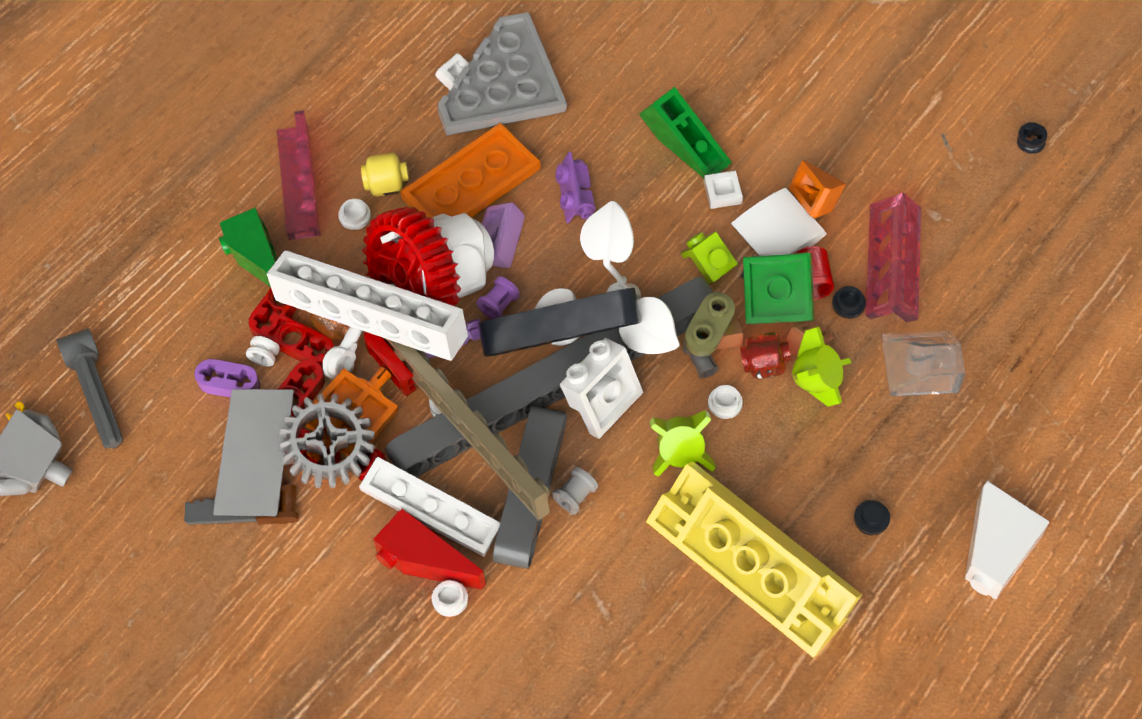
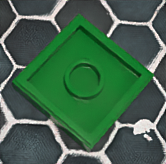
[743,253,814,325]

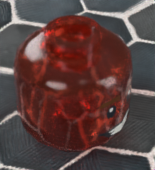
[740,332,792,379]

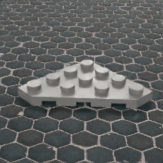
[437,12,567,136]

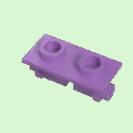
[555,152,596,223]

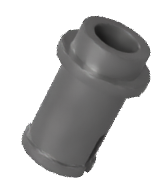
[683,333,719,379]

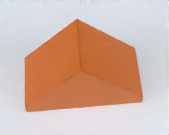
[789,160,846,218]

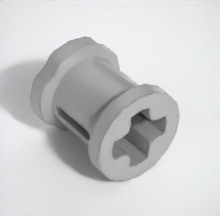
[552,467,599,514]

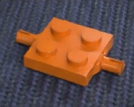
[305,367,398,462]

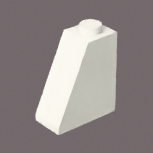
[965,481,1049,599]

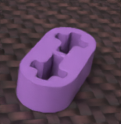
[194,359,260,398]

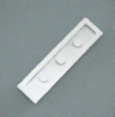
[359,457,500,557]

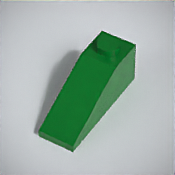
[639,86,732,179]
[219,207,278,287]

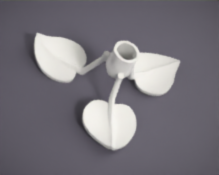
[535,201,680,354]

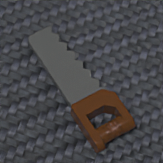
[184,484,299,525]

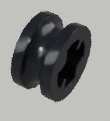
[1017,123,1048,154]

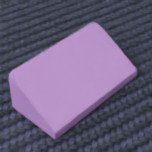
[482,202,525,268]

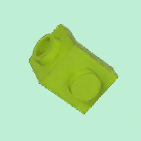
[680,232,738,284]

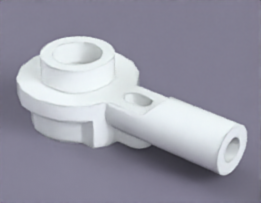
[323,326,363,379]

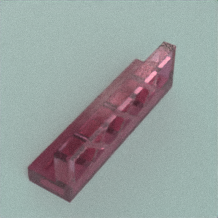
[277,110,321,240]
[865,193,921,323]

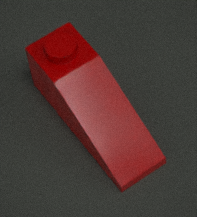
[373,508,486,590]

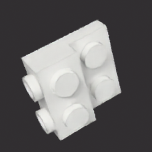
[560,338,643,439]

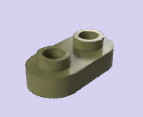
[685,292,735,357]

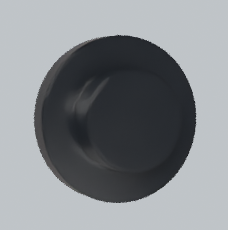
[832,286,866,319]
[854,500,890,535]

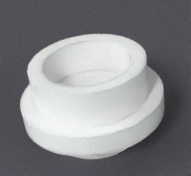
[338,199,371,230]
[708,385,743,419]
[432,580,468,616]

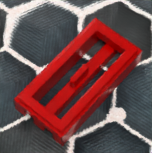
[364,332,416,397]

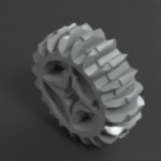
[278,393,374,488]

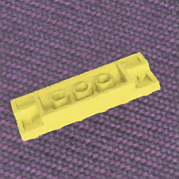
[646,461,862,658]

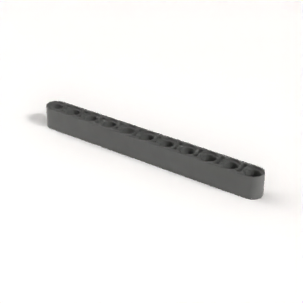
[385,277,722,478]

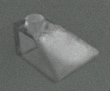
[881,330,966,396]

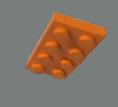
[400,123,541,218]

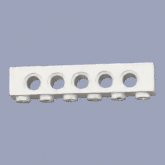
[267,250,468,361]

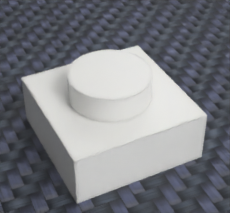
[435,53,469,90]
[704,171,743,209]

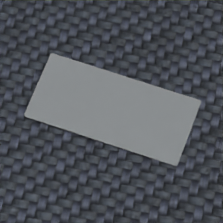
[213,389,294,516]

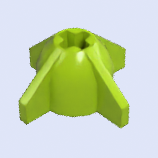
[792,326,851,407]
[649,410,716,477]

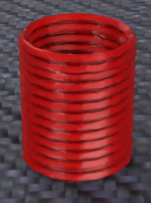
[794,246,835,300]

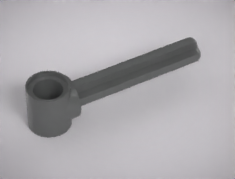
[56,328,123,449]

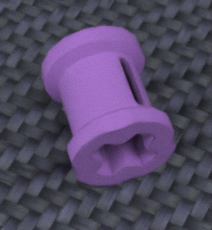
[476,276,520,319]

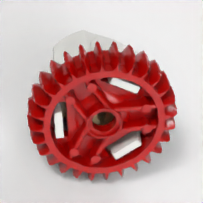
[362,206,494,307]

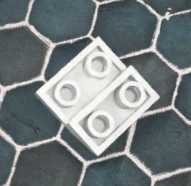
[731,188,827,256]

